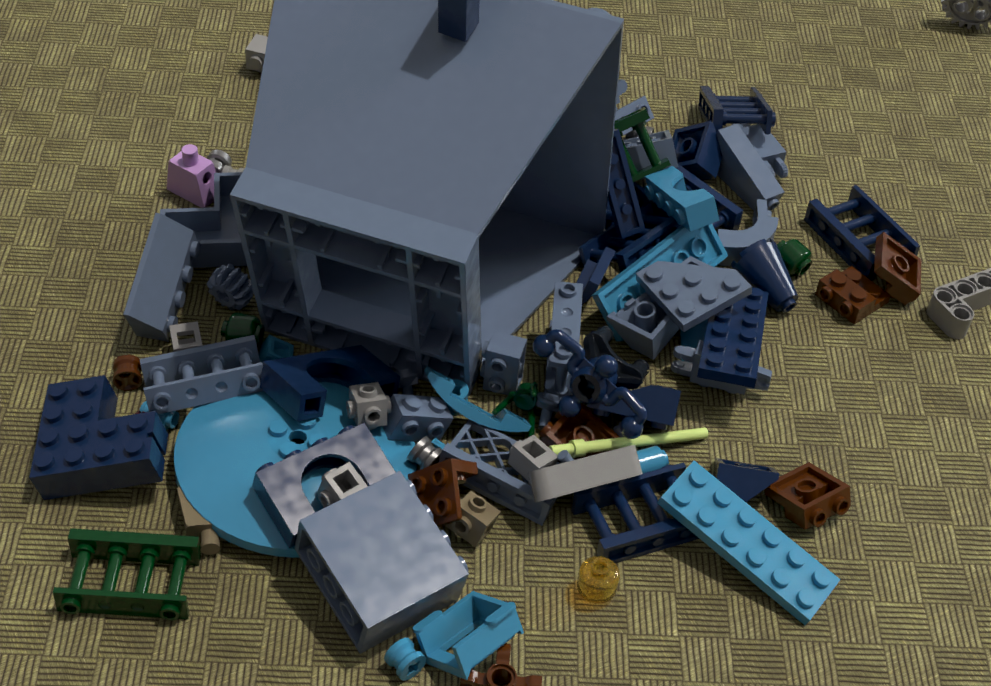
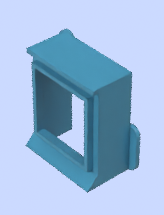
[413,591,524,680]

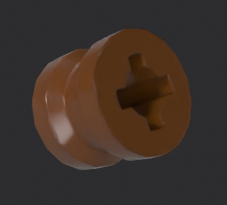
[112,355,142,391]

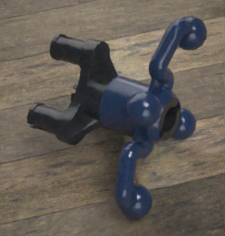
[533,326,650,439]

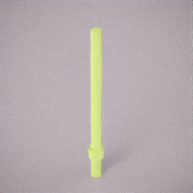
[549,427,708,458]

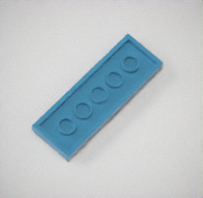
[592,224,728,341]
[657,461,840,625]

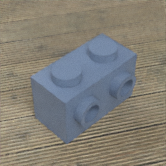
[480,331,527,395]
[382,394,454,442]

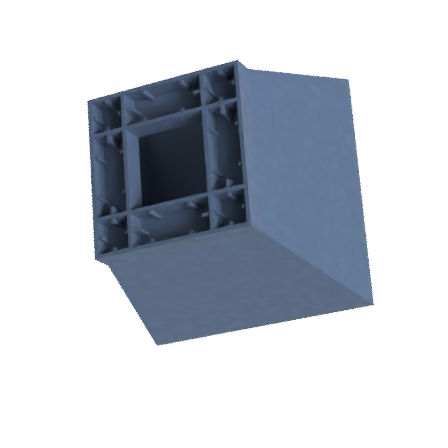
[230,0,624,395]

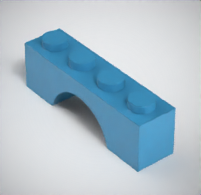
[644,166,720,232]

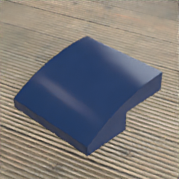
[576,247,616,305]

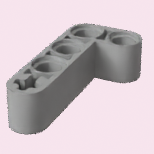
[926,268,991,339]
[528,445,643,502]

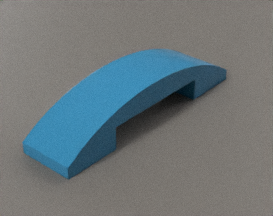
[424,366,531,432]

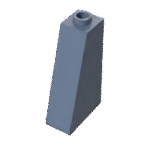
[716,123,785,211]

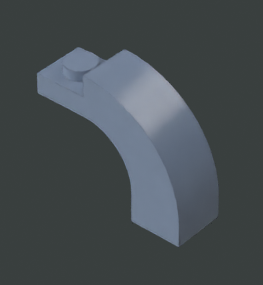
[717,199,778,266]

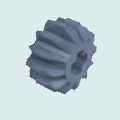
[206,264,254,311]

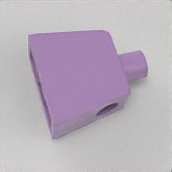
[167,144,216,208]

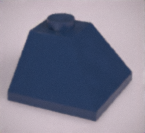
[673,121,722,181]
[713,458,780,502]

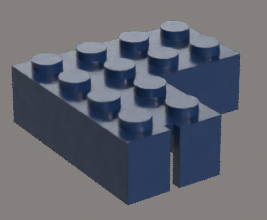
[29,375,168,500]

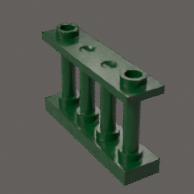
[614,107,671,182]
[53,528,201,621]

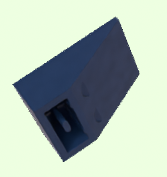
[587,384,681,430]

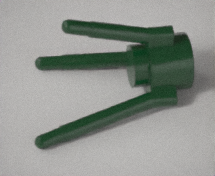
[492,382,539,437]

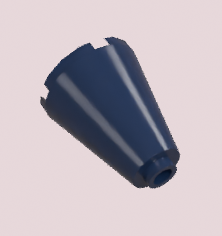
[730,238,798,313]

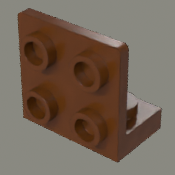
[408,458,478,528]

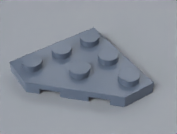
[636,261,752,332]

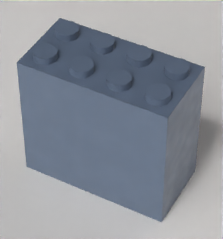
[294,471,469,654]

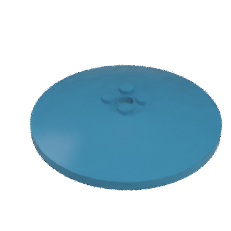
[174,382,417,558]

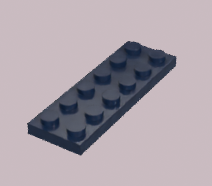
[697,288,769,388]

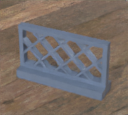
[438,420,561,526]

